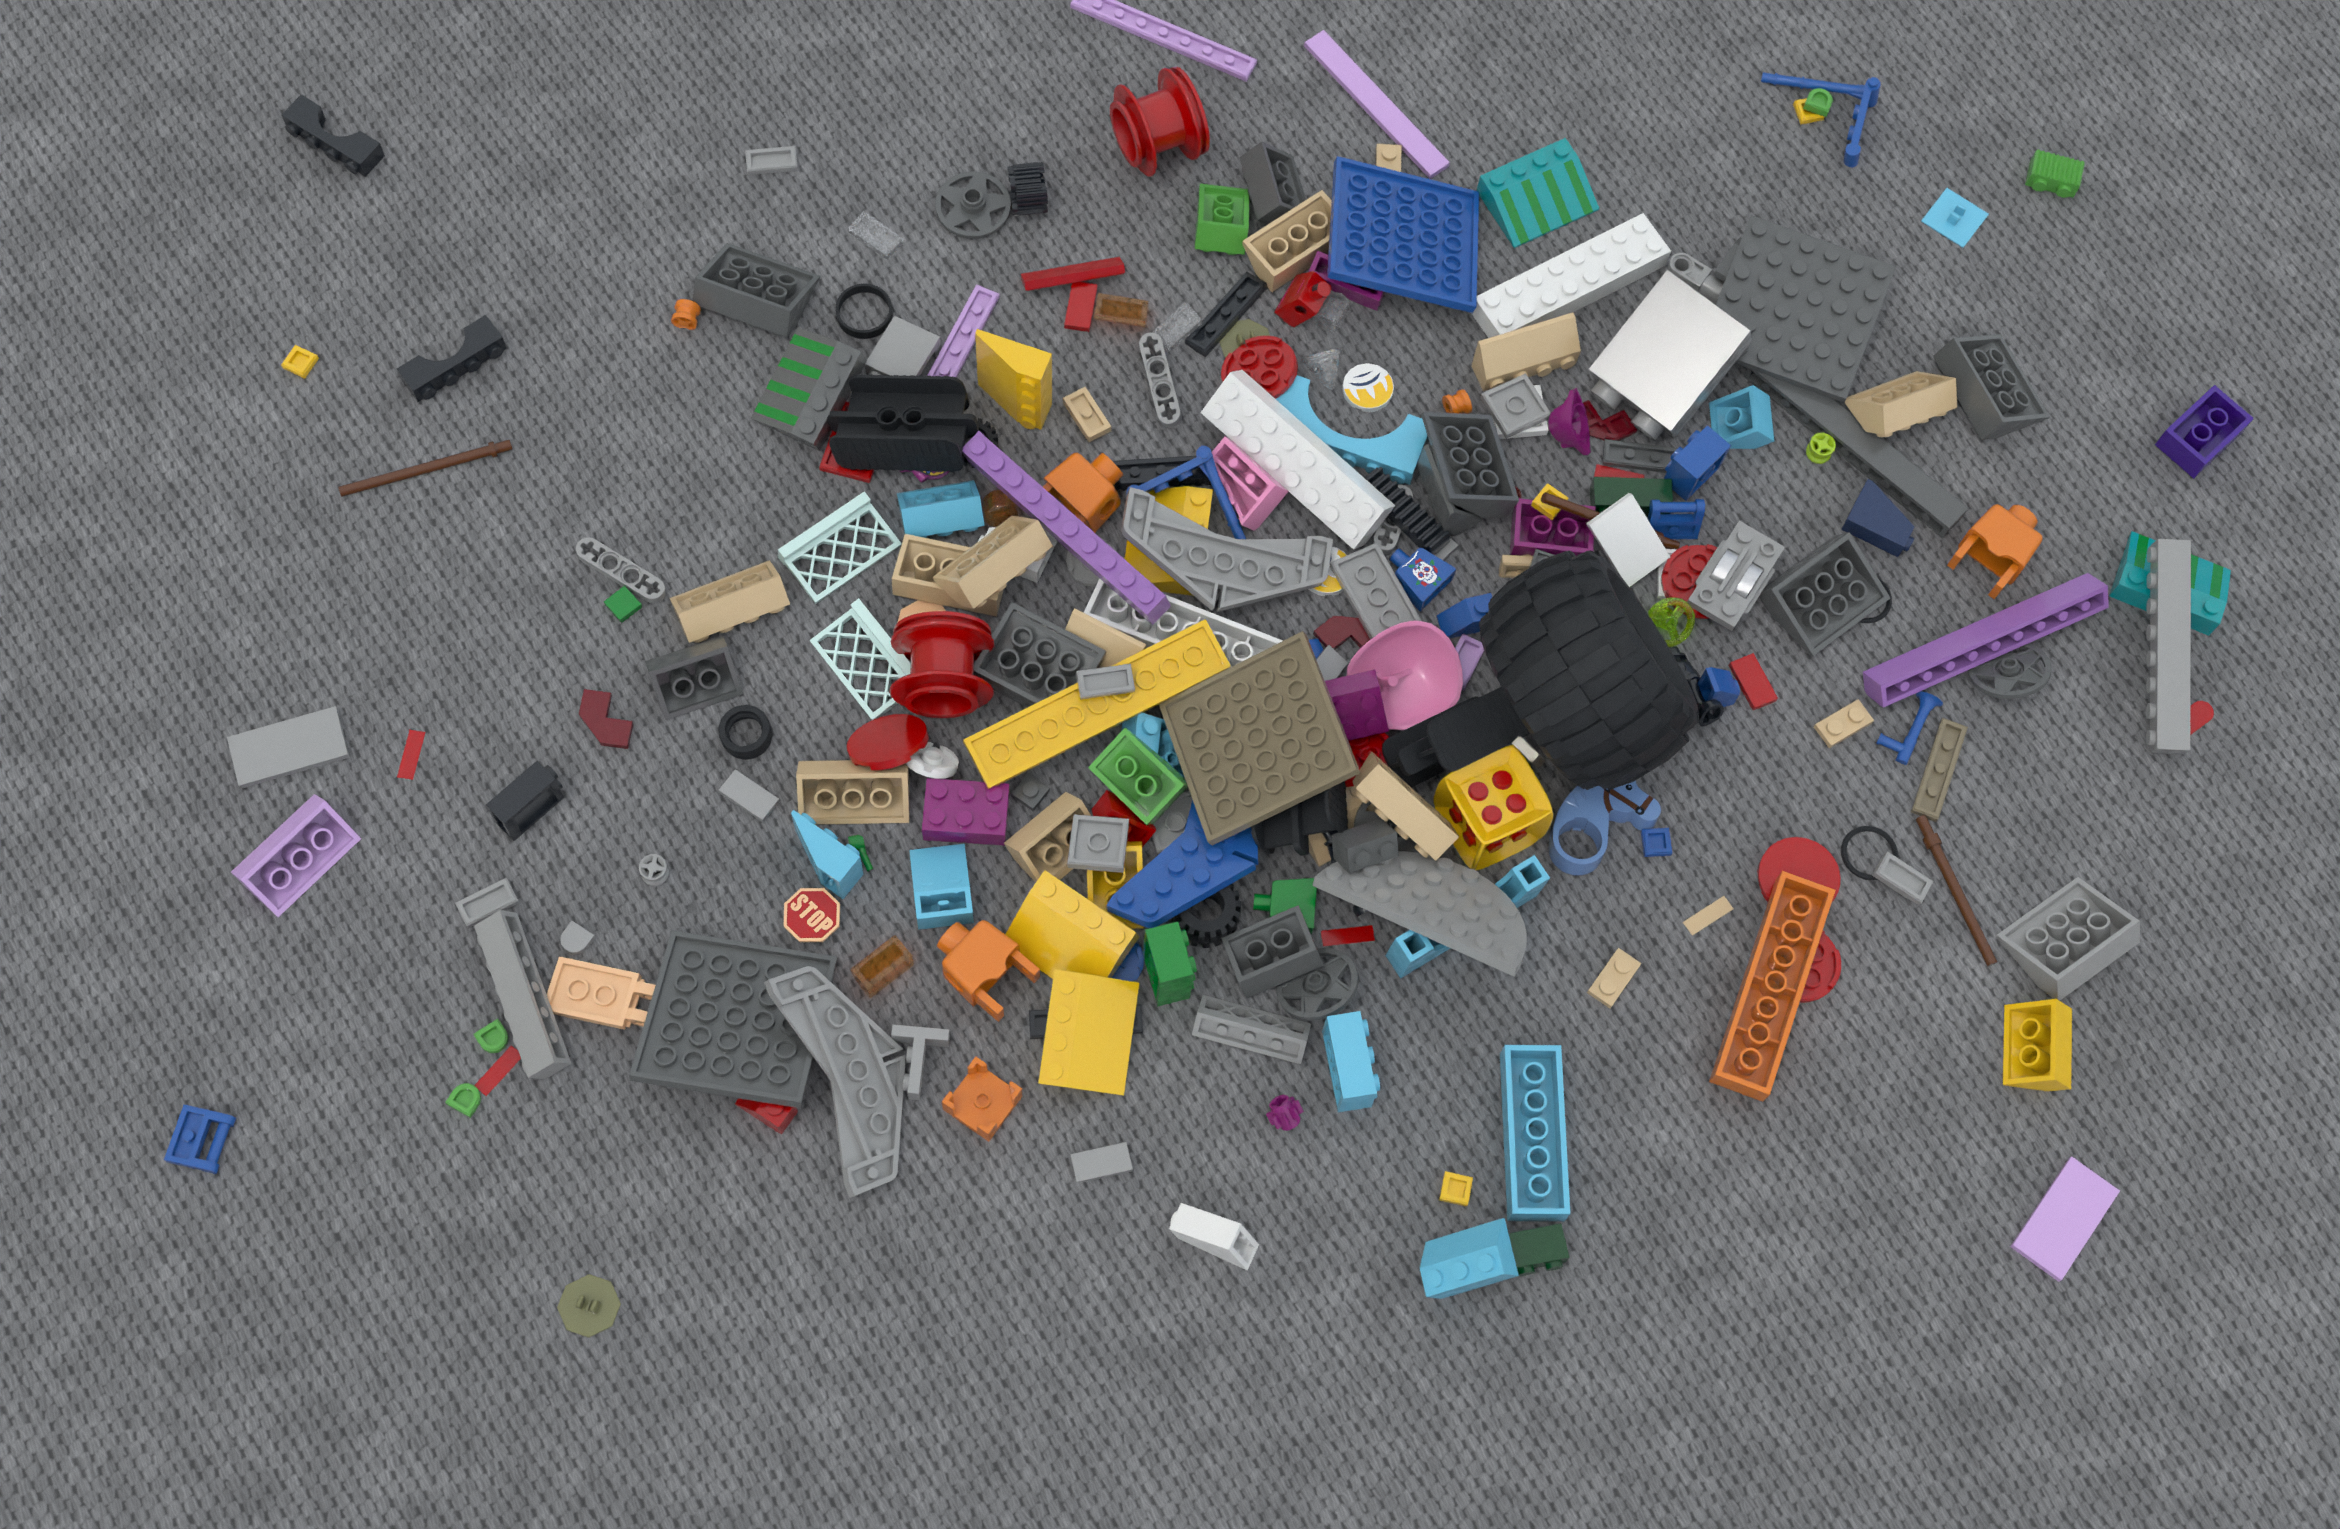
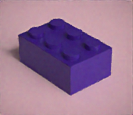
[2155,385,2254,479]

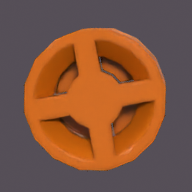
[671,299,701,330]
[1442,389,1472,414]

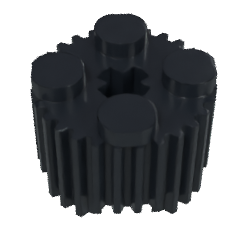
[1007,162,1048,216]

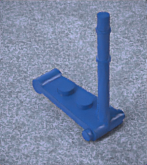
[1761,73,1881,167]
[1127,446,1246,539]

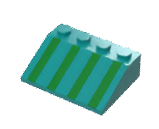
[1476,138,1600,248]
[2109,531,2231,636]

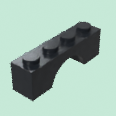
[281,94,385,177]
[396,315,507,402]

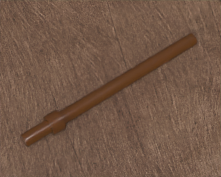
[1541,492,1680,550]
[1915,815,1997,967]

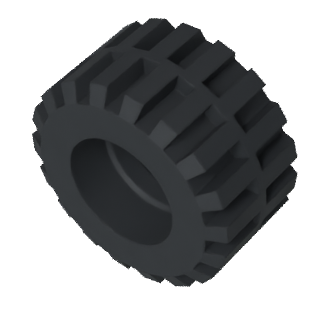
[1171,883,1241,948]

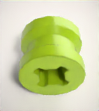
[1806,433,1836,464]

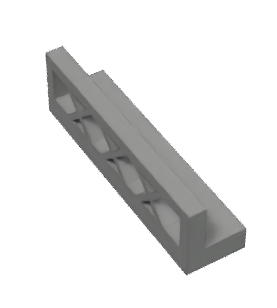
[1192,995,1311,1064]

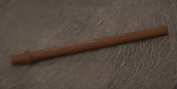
[338,439,513,497]

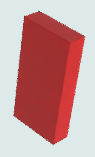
[1064,282,1098,332]
[1728,653,1778,711]

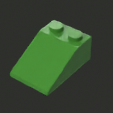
[1195,184,1249,255]
[1088,727,1188,825]

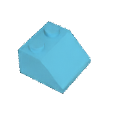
[1709,385,1774,449]

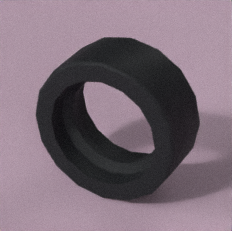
[718,705,773,760]

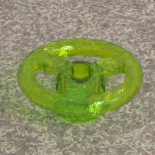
[1648,597,1695,647]

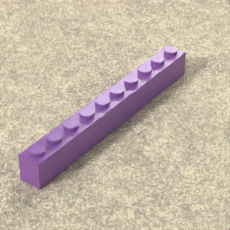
[962,431,1171,625]
[1863,573,2109,708]

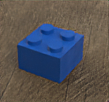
[1664,425,1731,501]

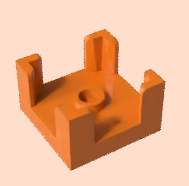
[942,1056,1023,1142]

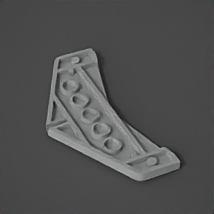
[1121,487,1333,612]
[764,966,906,1198]

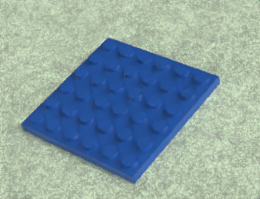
[1327,156,1479,313]

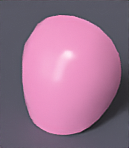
[1346,621,1463,730]

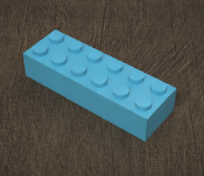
[1500,1045,1570,1221]

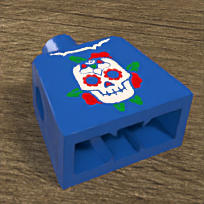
[1389,548,1456,612]

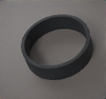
[836,283,893,339]

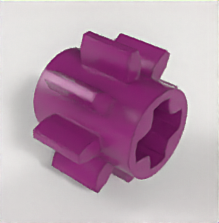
[1266,1095,1304,1131]

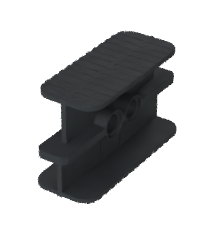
[827,374,979,472]
[1382,687,1530,787]
[1251,780,1348,856]

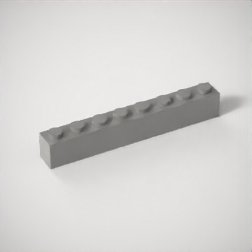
[2146,539,2191,755]

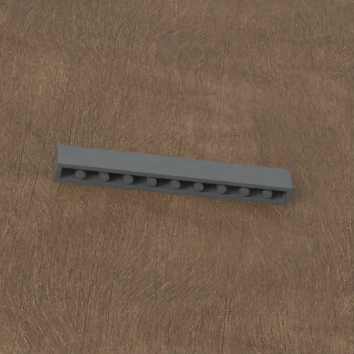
[1743,368,1968,538]

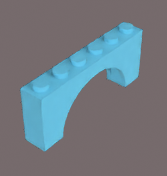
[1276,375,1428,485]
[1385,855,1550,979]

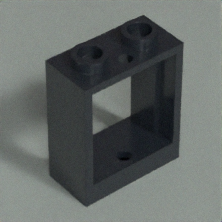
[486,761,564,841]

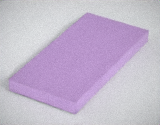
[2010,1156,2120,1282]

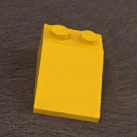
[1087,841,1144,929]

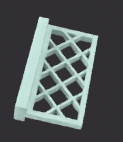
[778,491,902,604]
[810,598,911,720]

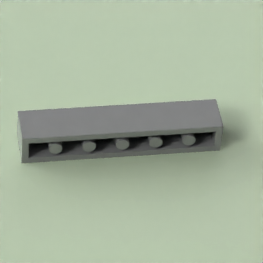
[474,910,572,1079]

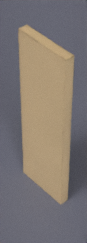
[1683,896,1734,935]

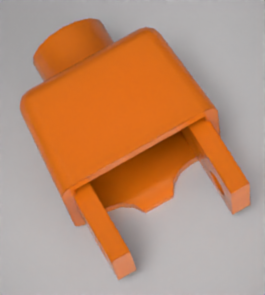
[1043,453,1123,533]
[1947,504,2043,600]
[937,920,1040,1022]

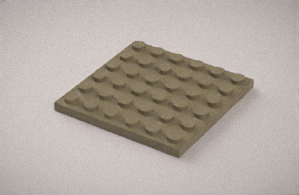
[1159,631,1360,845]

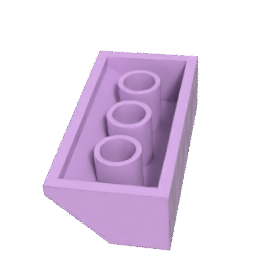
[231,794,361,917]

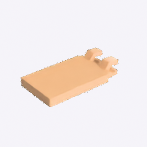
[547,956,655,1030]

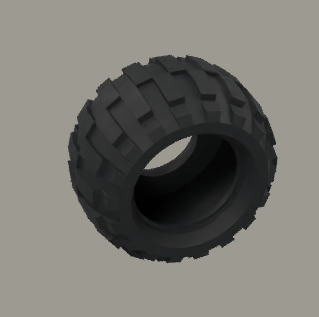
[1479,550,1699,790]

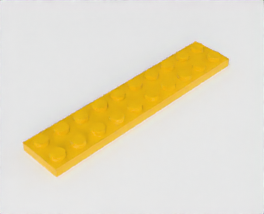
[963,619,1231,789]

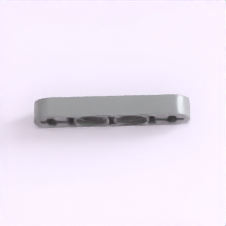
[1139,332,1182,428]
[576,537,666,603]

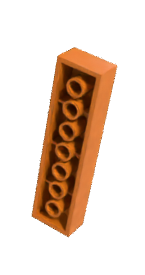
[1709,871,1836,1102]

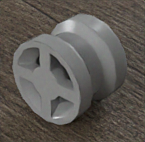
[639,854,669,886]

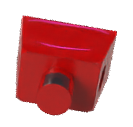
[1274,271,1332,327]

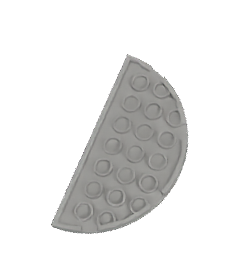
[1313,851,1527,976]

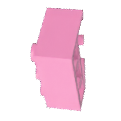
[1212,437,1289,531]

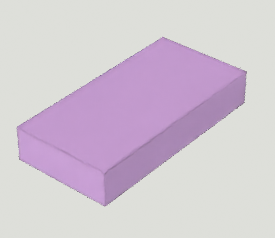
[1455,634,1484,691]

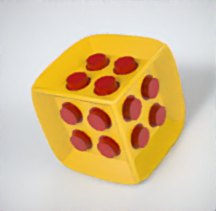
[1433,745,1554,870]

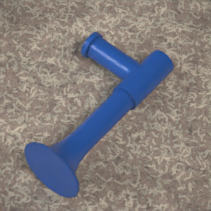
[1876,692,1943,765]

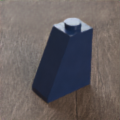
[1841,479,1915,557]

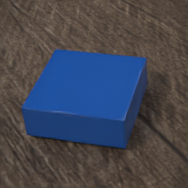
[1641,828,1672,857]

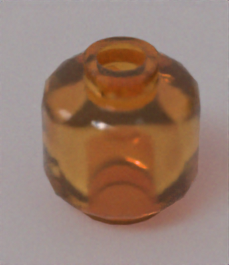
[982,490,1018,527]

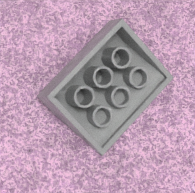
[1996,877,2140,1001]

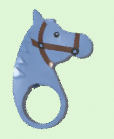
[1548,781,1661,875]

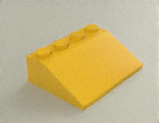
[975,329,1052,430]
[1125,486,1213,596]
[1005,870,1139,979]
[1038,970,1139,1096]

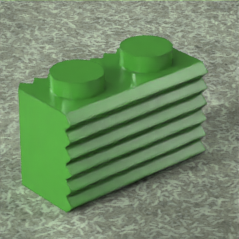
[2025,149,2085,198]

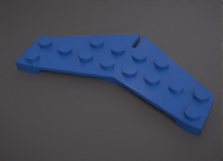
[1106,800,1258,928]

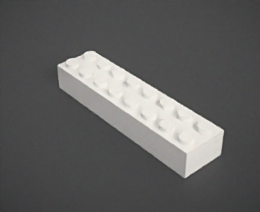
[1471,213,1671,338]
[1201,370,1395,549]
[1084,579,1283,667]

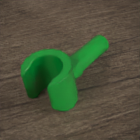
[848,835,873,872]

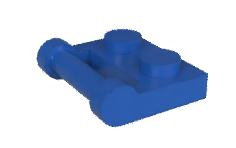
[1648,499,1705,539]
[164,1105,236,1174]

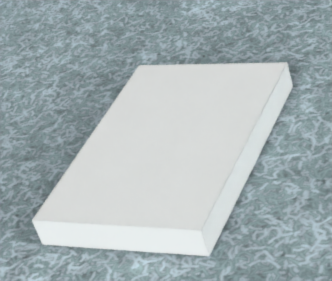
[1586,493,1670,587]

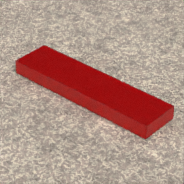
[1021,257,1125,291]

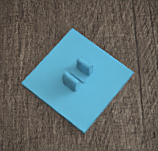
[1921,188,1989,248]

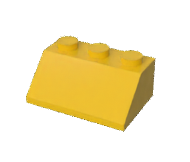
[2003,999,2072,1091]

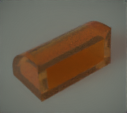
[1094,293,1149,328]
[850,935,914,998]

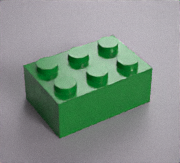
[1143,922,1197,1007]

